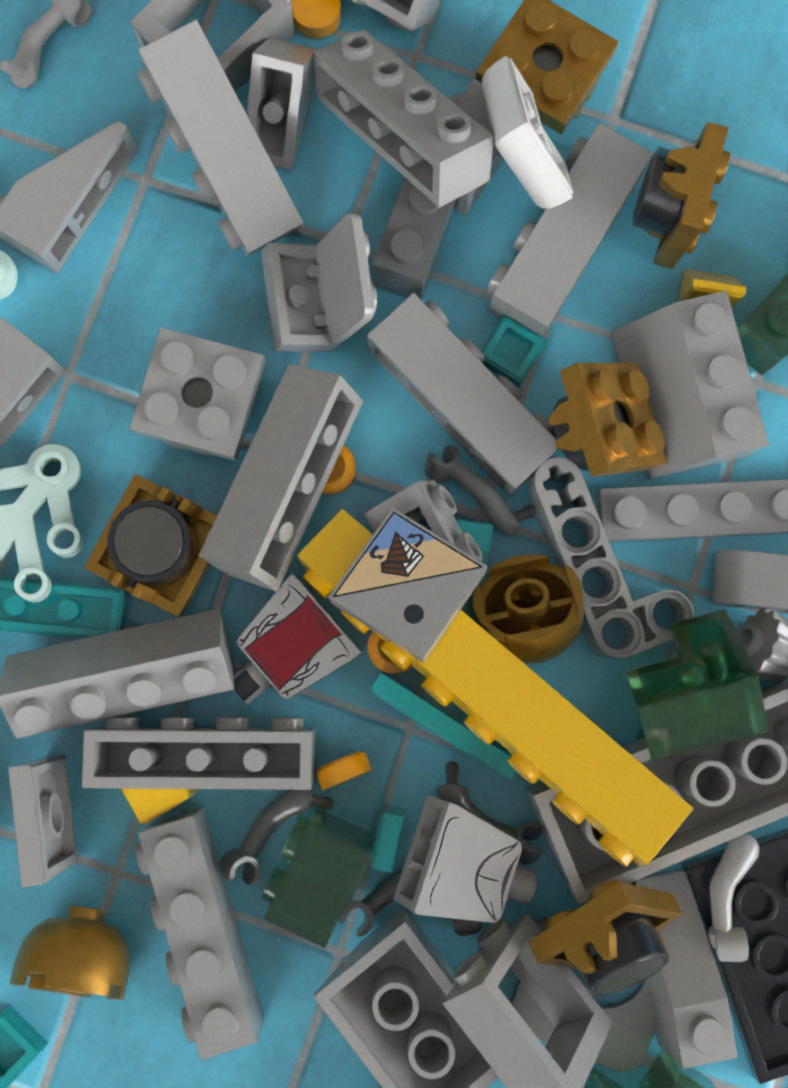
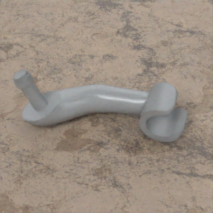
[0,0,93,88]
[708,834,759,962]

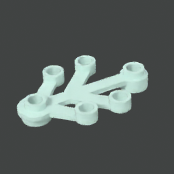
[0,444,83,602]

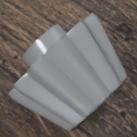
[728,608,788,683]

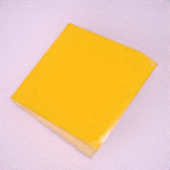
[679,269,746,308]
[122,789,198,825]

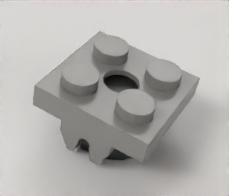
[130,327,266,461]

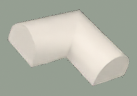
[481,55,574,208]

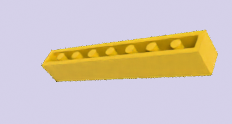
[297,509,694,867]

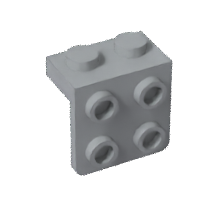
[261,214,377,352]

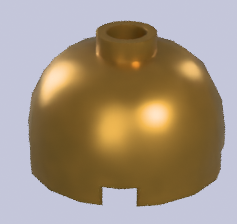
[473,554,584,664]
[9,906,130,1000]

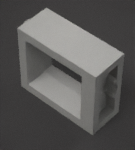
[130,0,295,93]
[442,913,613,1088]

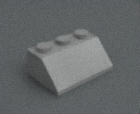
[610,291,769,480]
[314,906,498,1088]

